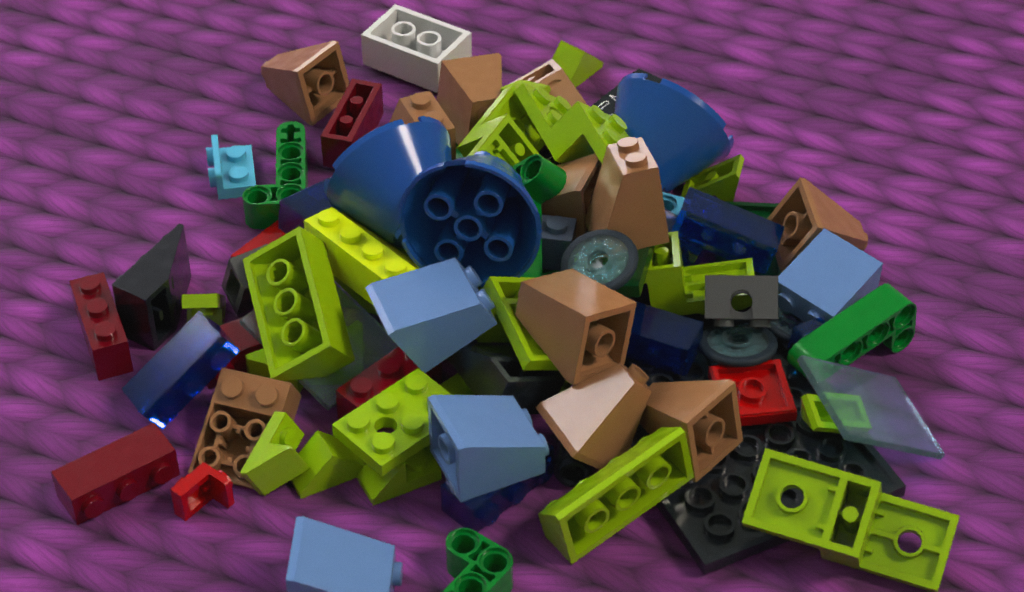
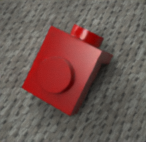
[170,462,234,522]

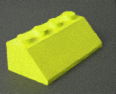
[304,207,419,306]

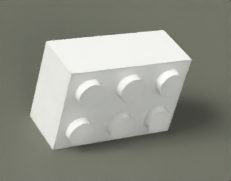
[361,4,472,93]

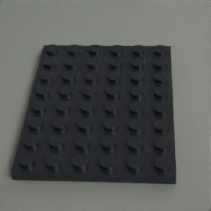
[624,306,906,574]

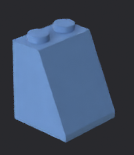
[778,228,883,330]
[365,257,498,373]
[427,395,549,503]
[286,516,403,592]

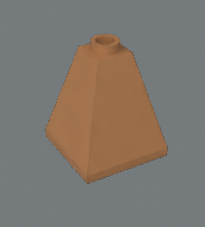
[261,40,349,126]
[764,177,868,272]
[536,363,652,470]
[639,379,743,483]

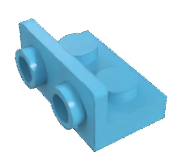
[206,135,256,200]

